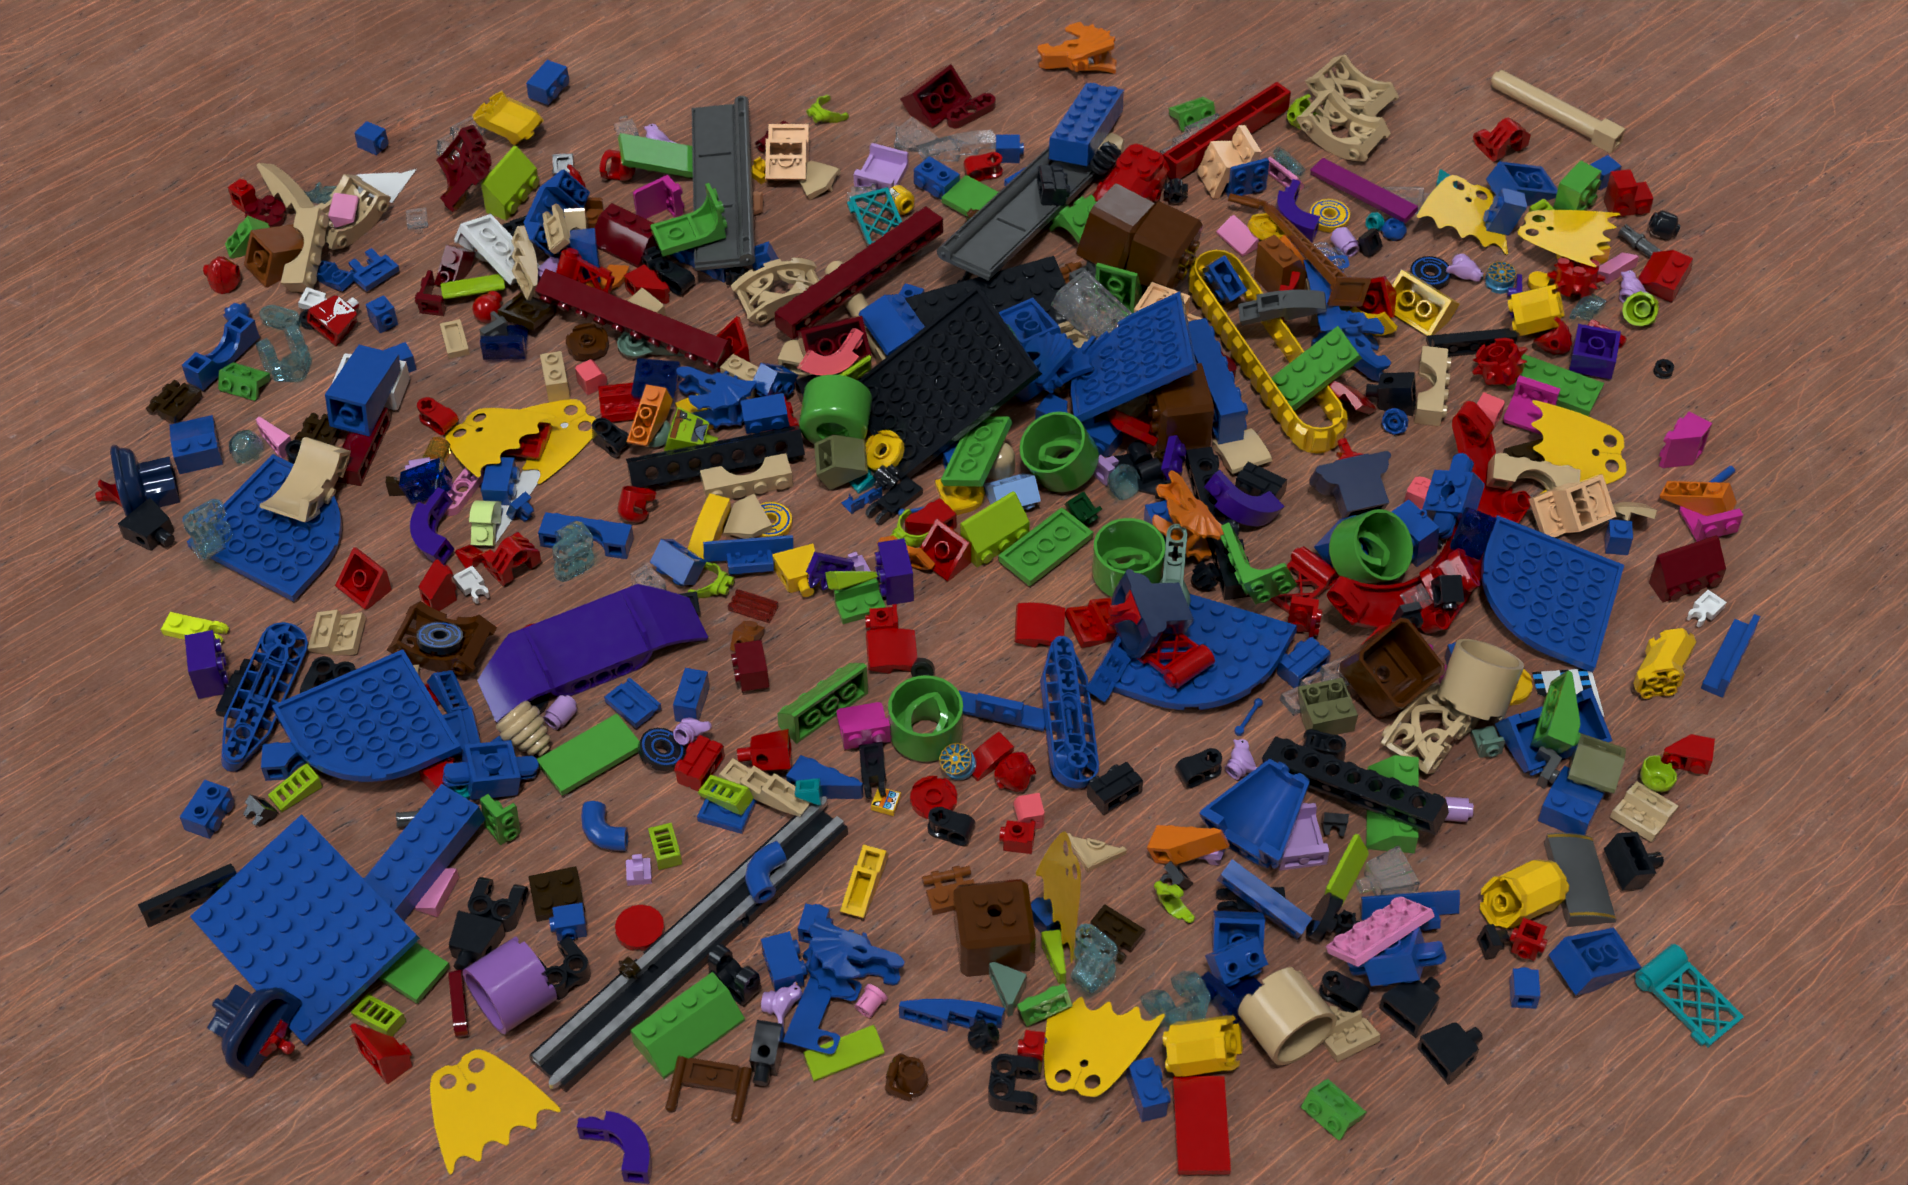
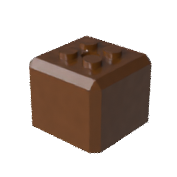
[1076,183,1155,270]
[1126,201,1203,290]
[1146,363,1214,450]
[1339,618,1445,718]
[954,879,1036,977]

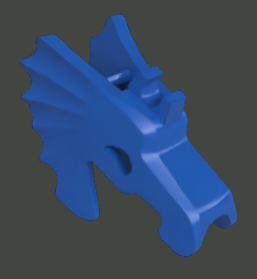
[1311,309,1391,382]
[1015,332,1094,402]
[676,366,757,429]
[803,915,904,998]

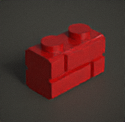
[674,735,725,791]

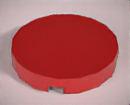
[910,775,958,819]
[615,904,664,951]

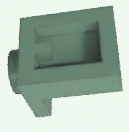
[1470,726,1505,758]

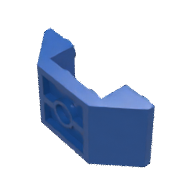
[524,170,590,259]

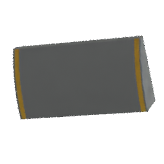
[1544,833,1616,927]

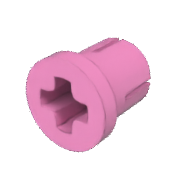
[855,984,888,1018]

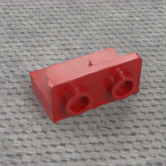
[1288,595,1323,638]

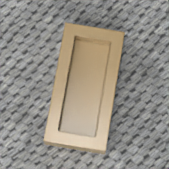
[440,319,469,359]

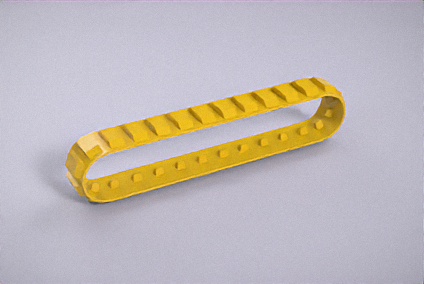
[1188,250,1348,454]

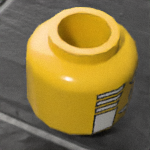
[884,185,915,215]

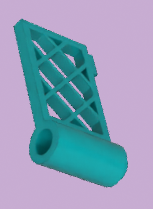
[847,187,915,257]
[1635,944,1744,1048]

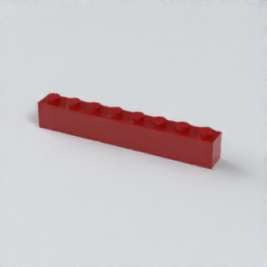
[1163,82,1291,179]

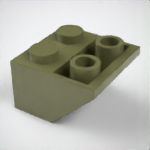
[814,435,868,490]
[1298,678,1358,740]
[1568,734,1626,794]

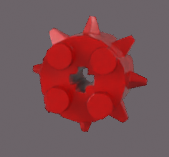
[1547,257,1605,298]
[1472,338,1528,386]

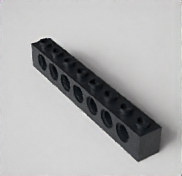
[626,425,805,489]
[1185,447,1251,600]
[1262,736,1449,835]

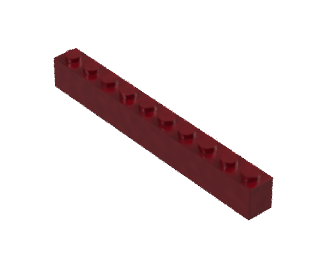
[774,206,943,340]
[534,268,733,370]

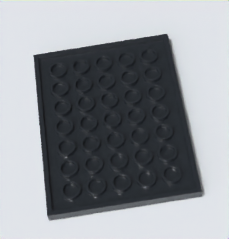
[857,285,1042,480]

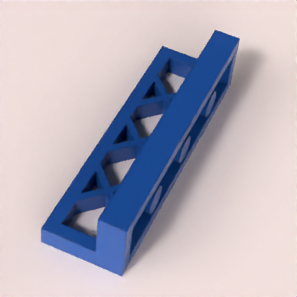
[1701,614,1761,698]
[1217,859,1312,939]

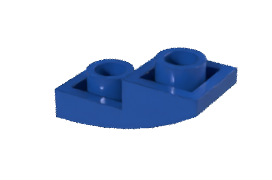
[317,260,354,291]

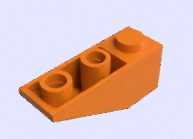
[626,384,673,447]
[1660,481,1737,516]
[1147,825,1229,864]

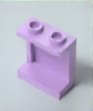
[853,143,909,197]
[1278,803,1329,871]

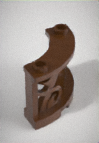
[387,601,497,675]

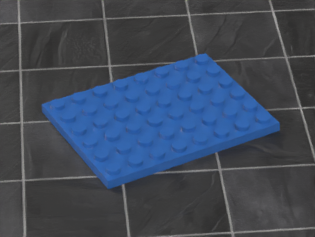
[190,814,420,1045]

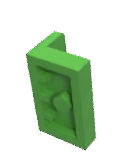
[1168,97,1216,131]
[218,362,270,401]
[834,579,886,624]
[480,794,520,845]
[1017,983,1073,1027]
[1301,1079,1366,1140]

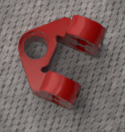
[1473,117,1531,162]
[479,532,541,586]
[1419,548,1480,609]

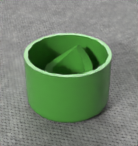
[799,375,872,444]
[1020,412,1099,492]
[1329,509,1413,585]
[1092,518,1165,597]
[888,675,963,762]

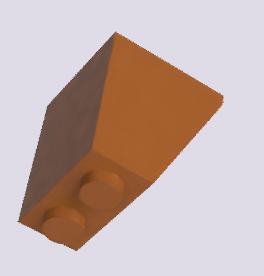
[244,224,304,288]
[1254,234,1308,292]

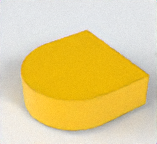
[1527,271,1551,289]

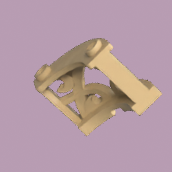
[1305,55,1399,117]
[1296,89,1391,161]
[312,174,391,250]
[731,258,819,326]
[1381,682,1480,774]

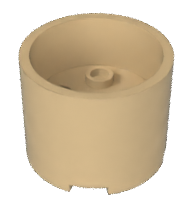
[1437,639,1524,720]
[1238,967,1337,1065]

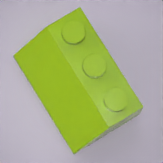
[481,146,539,221]
[960,491,1030,568]

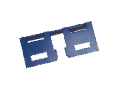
[841,487,882,514]

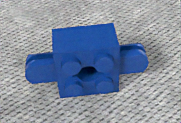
[1422,453,1485,539]
[442,740,538,800]
[1347,927,1447,986]

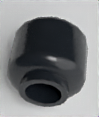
[1648,210,1681,240]

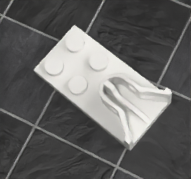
[454,214,540,285]

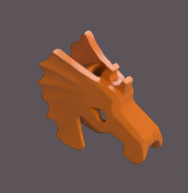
[1037,22,1117,74]
[1152,470,1224,562]

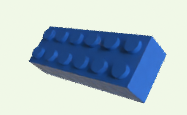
[1049,83,1124,166]
[1188,318,1248,445]
[364,784,485,921]

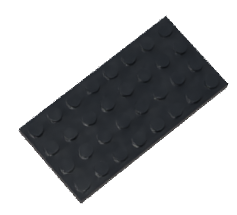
[905,256,1084,332]

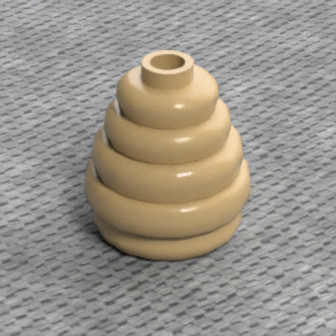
[496,700,550,756]

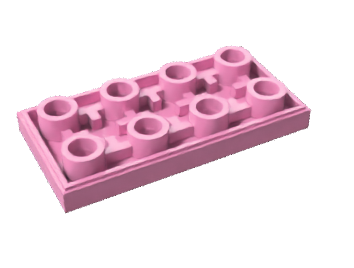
[1326,897,1435,967]

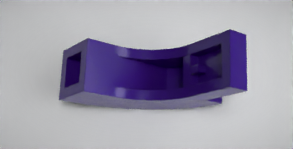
[1276,179,1320,243]
[1204,470,1285,526]
[410,487,455,565]
[577,1111,652,1184]

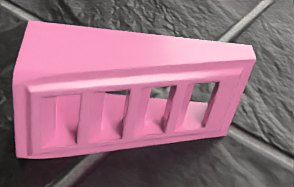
[256,417,291,459]

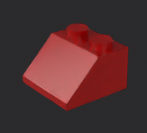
[1638,250,1693,303]

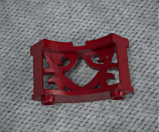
[436,125,492,212]

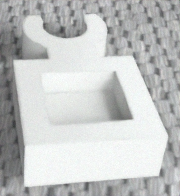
[298,287,326,310]
[453,566,490,604]
[1687,590,1727,627]

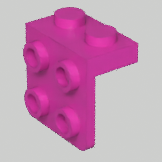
[633,175,685,219]
[1503,375,1561,434]
[1679,506,1743,541]
[836,702,891,750]

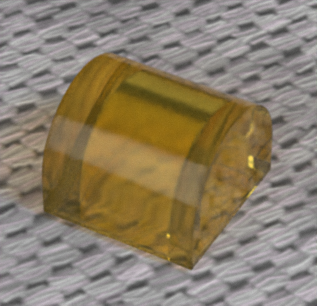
[423,437,451,466]

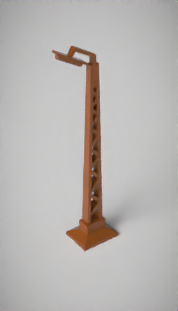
[1228,193,1372,306]

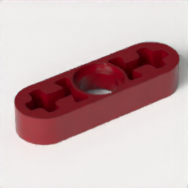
[947,93,996,129]
[448,970,469,1038]

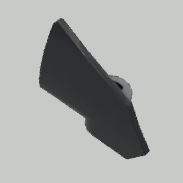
[1107,440,1165,495]

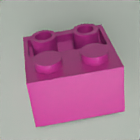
[1659,411,1712,468]

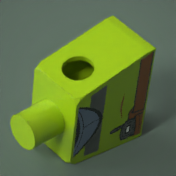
[664,407,718,451]

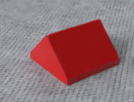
[1350,276,1397,318]
[716,316,750,373]
[920,519,971,581]
[335,547,392,609]

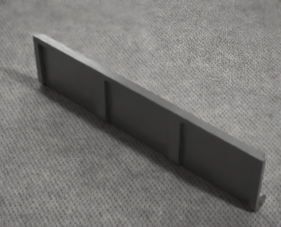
[692,96,755,271]
[937,146,1099,281]

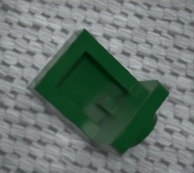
[1064,491,1103,525]

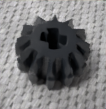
[1089,141,1121,177]

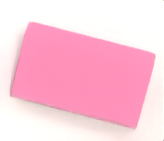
[1268,157,1304,190]
[328,193,359,228]
[1216,215,1259,257]
[1598,252,1639,284]
[415,868,459,917]

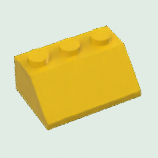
[1392,270,1460,336]

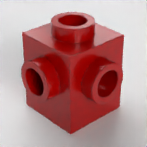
[1509,917,1548,961]

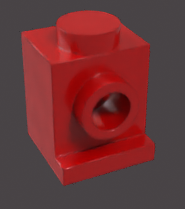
[228,179,258,213]
[865,604,898,630]
[999,820,1036,854]
[1017,1030,1045,1064]

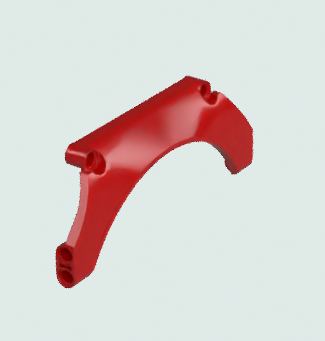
[1327,401,1531,634]

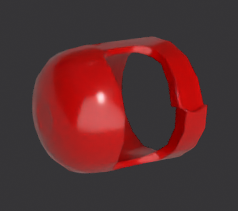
[599,149,636,181]
[617,486,657,523]

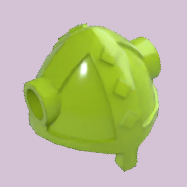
[1287,94,1318,129]
[1622,291,1659,326]

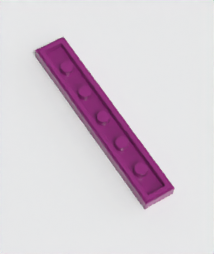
[1310,158,1418,223]

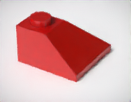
[350,1023,413,1085]

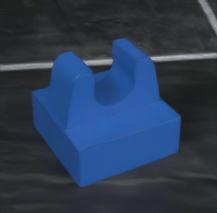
[506,491,534,522]

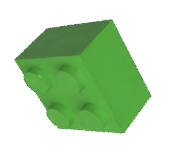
[1554,160,1602,211]

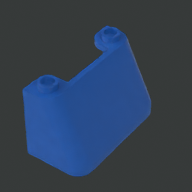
[1495,688,1613,776]

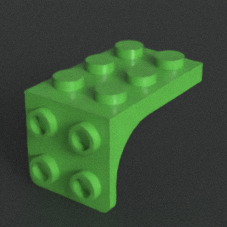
[650,183,728,256]
[1049,195,1097,243]
[1221,523,1297,605]

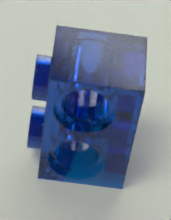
[399,457,453,504]

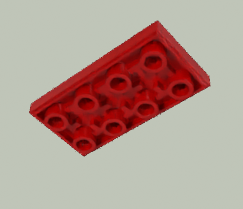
[1172,1076,1231,1175]

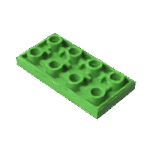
[618,133,693,178]
[941,175,998,216]
[537,713,639,796]
[378,943,450,1004]

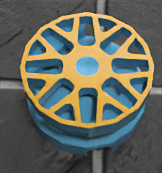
[1485,261,1516,294]
[940,743,976,780]

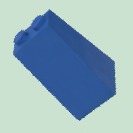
[325,345,401,436]

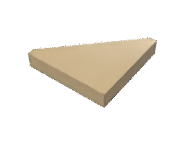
[1068,833,1127,873]

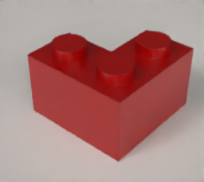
[1604,169,1654,218]

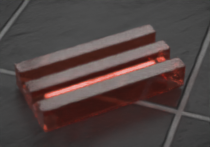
[728,589,779,623]

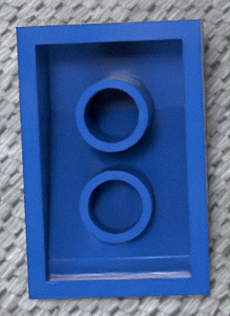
[1486,161,1558,206]
[999,298,1061,361]
[170,415,223,475]
[1538,766,1605,835]
[1548,927,1642,995]

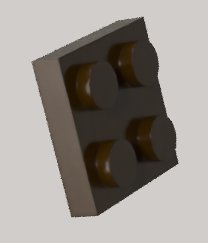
[498,292,556,330]
[528,866,585,922]

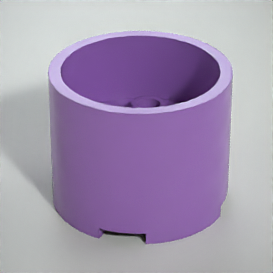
[463,936,557,1034]

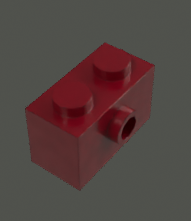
[731,640,769,691]

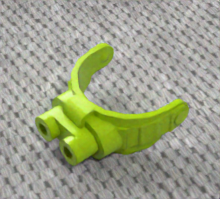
[806,95,849,123]
[890,509,929,547]
[688,562,735,598]
[1154,881,1195,923]

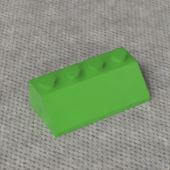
[777,663,868,744]
[1366,755,1419,853]
[631,972,745,1079]

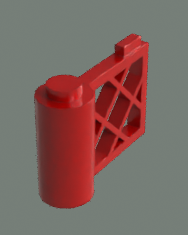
[556,248,615,294]
[1270,546,1339,614]
[1137,634,1215,688]

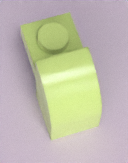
[469,500,501,546]

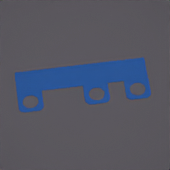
[1303,255,1365,332]
[782,964,862,1054]

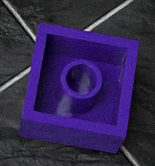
[1569,324,1621,379]
[874,538,914,605]
[185,630,229,699]

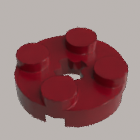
[245,195,287,227]

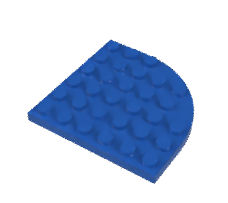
[1071,291,1197,422]
[187,454,342,602]
[1481,515,1624,672]
[1113,594,1297,710]
[272,649,462,782]

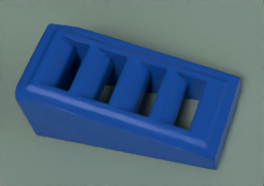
[427,670,469,713]

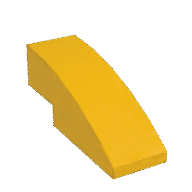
[688,493,731,560]
[840,845,889,919]

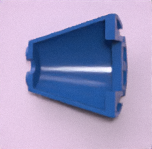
[1199,759,1310,869]

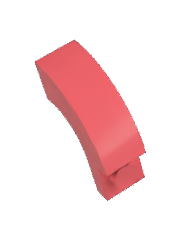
[797,328,864,376]

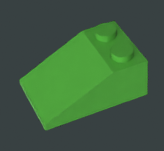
[1094,263,1142,318]
[1531,671,1581,755]

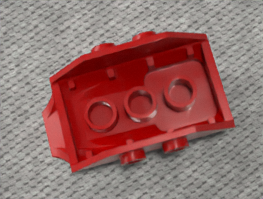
[1092,144,1170,203]

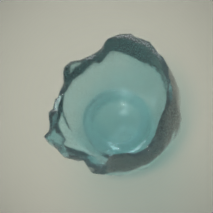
[228,430,264,464]
[1107,464,1140,500]

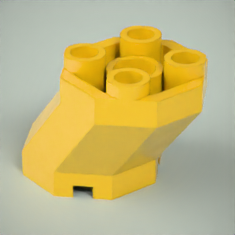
[472,91,544,145]
[1508,284,1566,336]
[1633,628,1696,699]
[1480,859,1569,928]
[1163,1015,1243,1077]

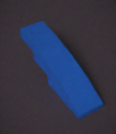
[1085,634,1132,702]
[899,999,1005,1032]

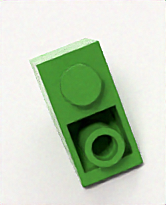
[225,216,270,259]

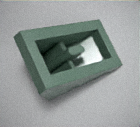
[989,962,1027,1017]

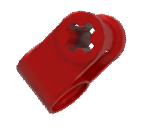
[963,152,1003,182]
[417,397,459,436]

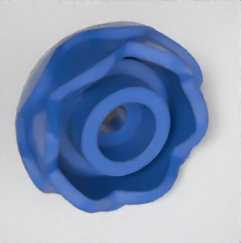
[1381,218,1407,241]
[223,303,250,321]
[1382,408,1409,434]

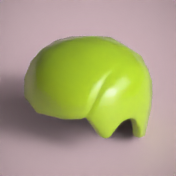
[1640,755,1677,792]

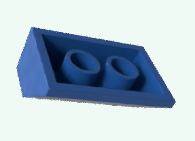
[858,294,925,356]

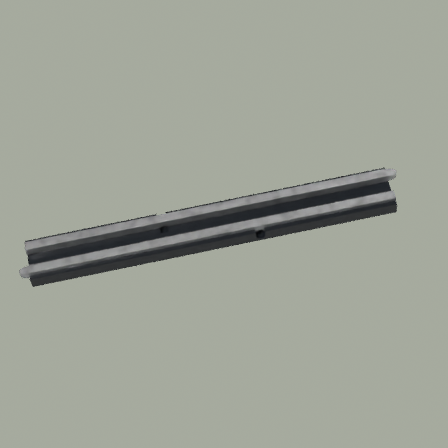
[529,796,848,1092]

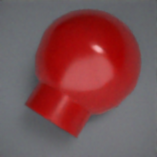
[472,291,502,323]

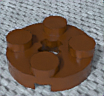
[566,323,609,361]

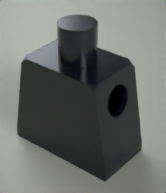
[1366,372,1417,416]
[118,498,175,550]
[449,910,505,972]
[1379,977,1440,1038]
[749,1020,786,1086]
[1417,1022,1483,1085]

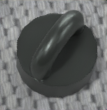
[911,657,935,677]

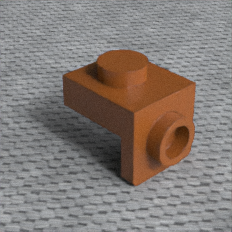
[730,621,765,652]

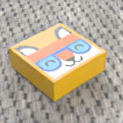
[871,789,901,816]

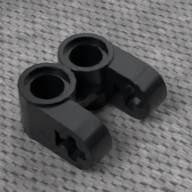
[300,656,356,693]
[467,877,528,932]
[537,936,591,1000]
[707,944,762,1006]
[988,1053,1042,1114]

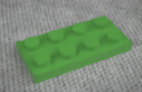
[1271,326,1362,411]
[1507,354,1604,416]
[941,416,1012,487]
[998,507,1093,586]

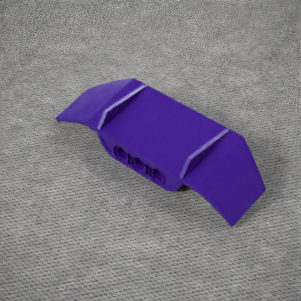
[477,584,708,723]

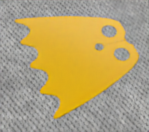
[1417,175,1508,255]
[1518,210,1620,267]
[520,399,596,484]
[1531,400,1626,494]
[445,408,556,478]
[1036,831,1081,964]
[1044,997,1165,1097]
[430,1049,561,1175]

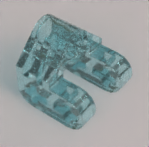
[256,323,312,382]
[182,499,233,561]
[553,521,594,582]
[1070,923,1117,994]
[1141,971,1211,1024]

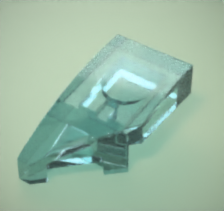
[304,182,337,204]
[1569,294,1607,321]

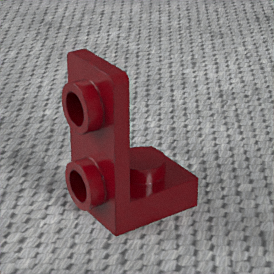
[415,270,446,316]

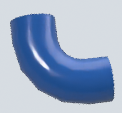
[581,801,629,851]
[745,840,787,903]

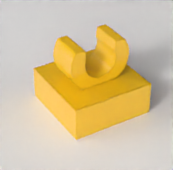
[752,157,768,185]

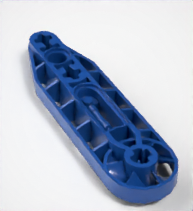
[221,622,308,772]
[1040,636,1099,789]

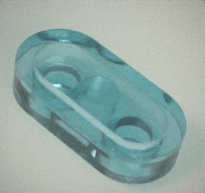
[1273,146,1306,176]
[259,305,301,331]

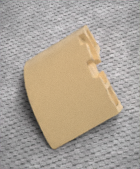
[259,437,351,522]

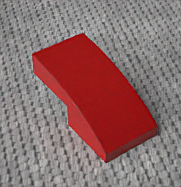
[971,731,1014,782]

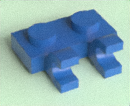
[348,248,399,292]

